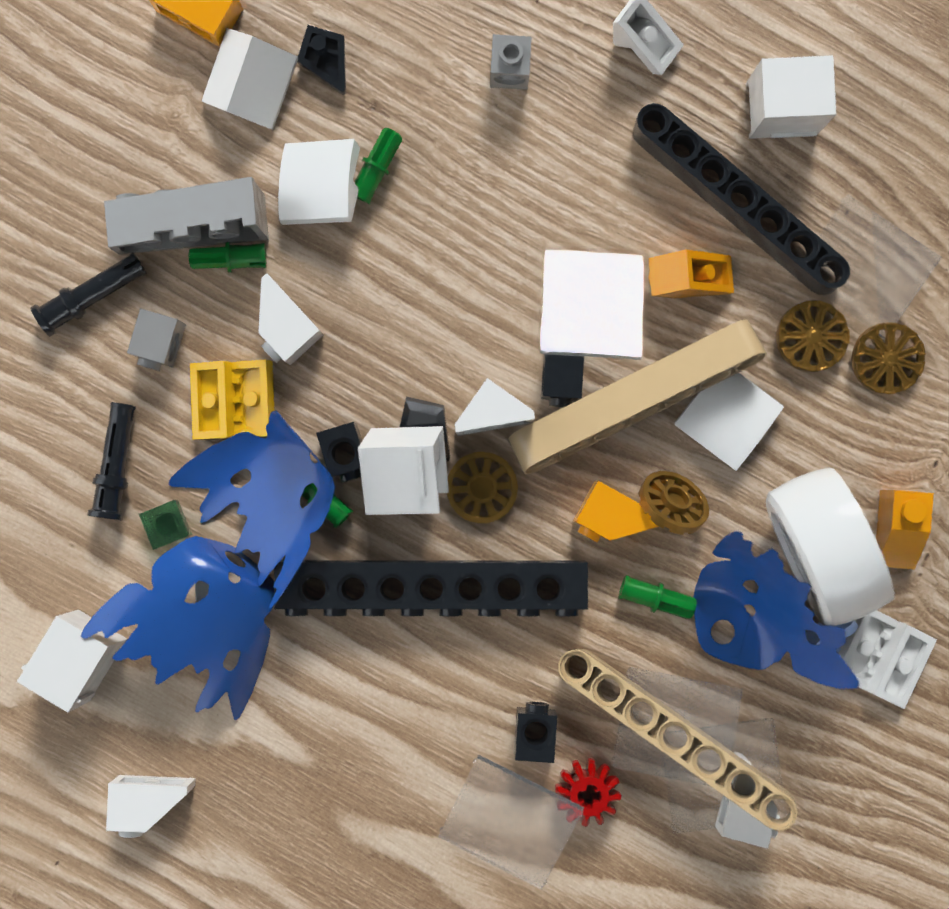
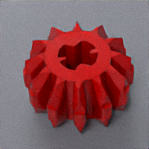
[555,758,622,827]

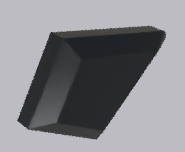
[297,25,346,95]
[400,396,450,462]

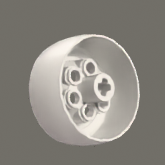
[765,467,895,626]

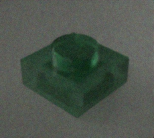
[139,500,192,550]

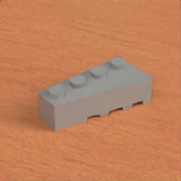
[104,177,269,254]

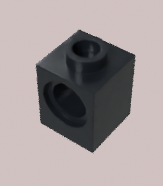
[541,350,584,408]
[316,421,362,483]
[514,701,557,763]

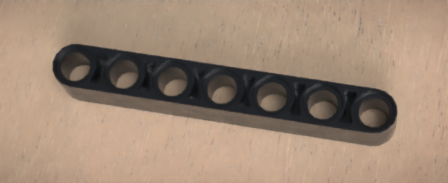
[633,103,850,295]

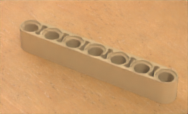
[508,319,767,474]
[558,649,797,831]

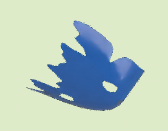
[169,410,335,609]
[693,531,859,689]
[81,536,274,720]

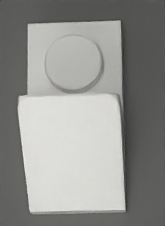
[613,0,684,75]

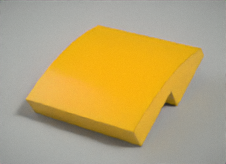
[190,359,275,440]

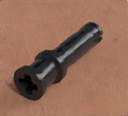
[30,252,147,337]
[87,402,136,521]

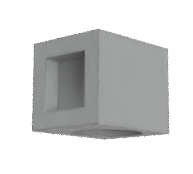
[490,34,532,90]
[127,308,186,371]

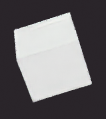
[746,56,836,139]
[358,426,449,515]
[17,610,127,713]

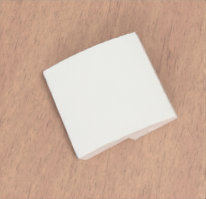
[278,139,360,225]
[674,373,784,471]
[838,610,937,709]

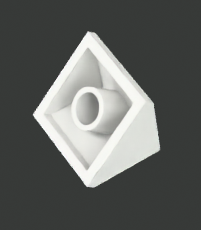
[202,28,299,130]
[455,378,535,436]

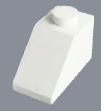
[259,273,323,365]
[715,751,780,849]
[106,775,196,838]

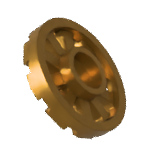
[776,300,850,372]
[851,322,926,395]
[447,452,518,523]
[638,471,709,535]

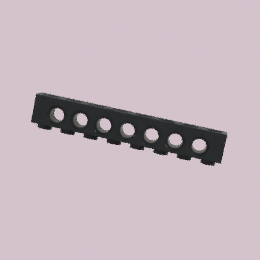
[274,560,588,617]

